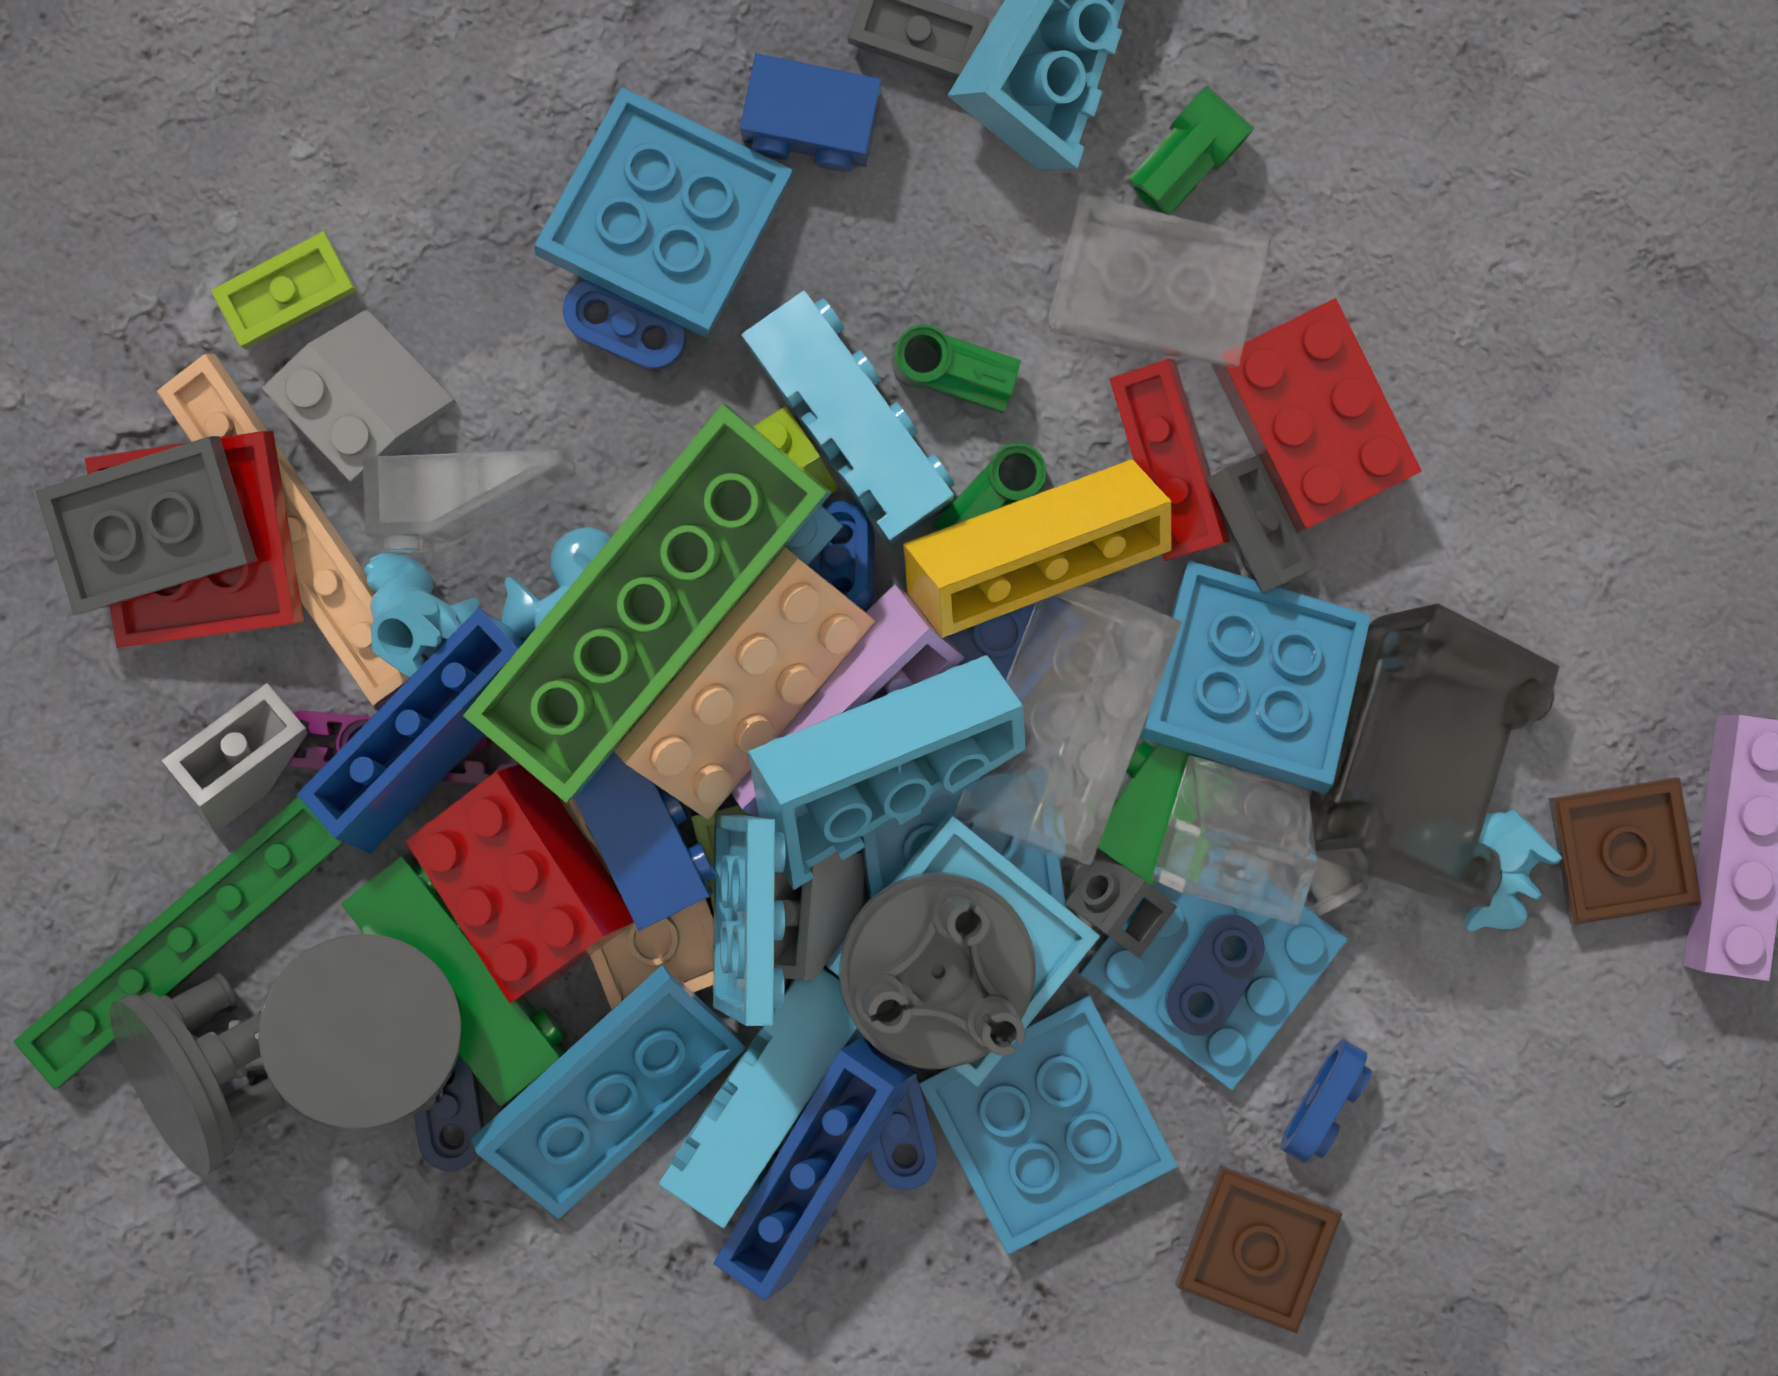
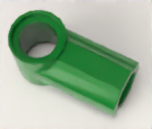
[1127,85,1255,219]
[891,324,1021,414]
[932,443,1047,531]

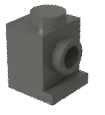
[1065,852,1177,959]

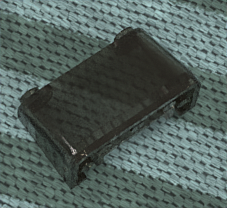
[1298,603,1560,908]

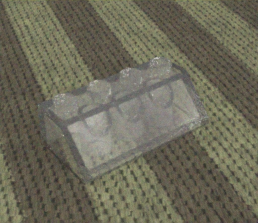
[954,586,1182,866]

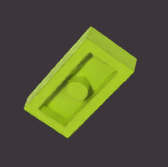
[211,231,357,350]

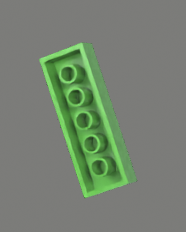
[463,404,832,803]

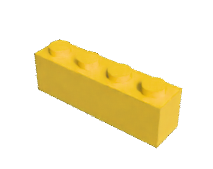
[903,459,1171,638]

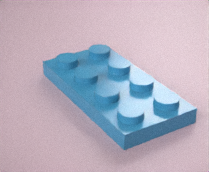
[470,965,747,1219]

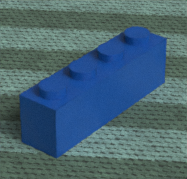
[297,607,524,854]
[574,752,717,931]
[713,1037,917,1301]

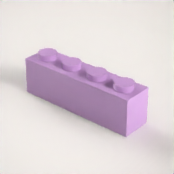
[731,585,965,817]
[1683,715,1778,981]

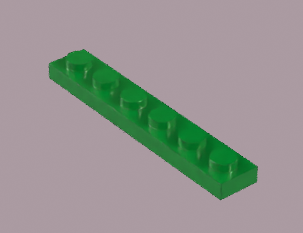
[13,797,345,1090]

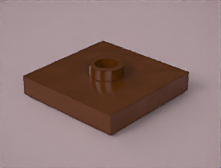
[1549,777,1701,925]
[1175,1165,1342,1334]

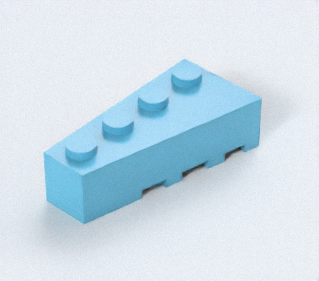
[947,0,1125,170]
[741,290,955,549]
[748,655,1026,890]
[658,965,864,1229]

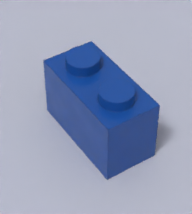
[740,53,881,172]

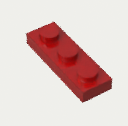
[1109,358,1230,561]

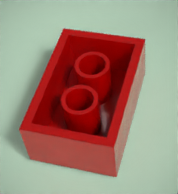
[1211,298,1422,533]
[405,764,634,1004]

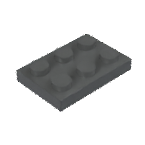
[36,436,258,615]

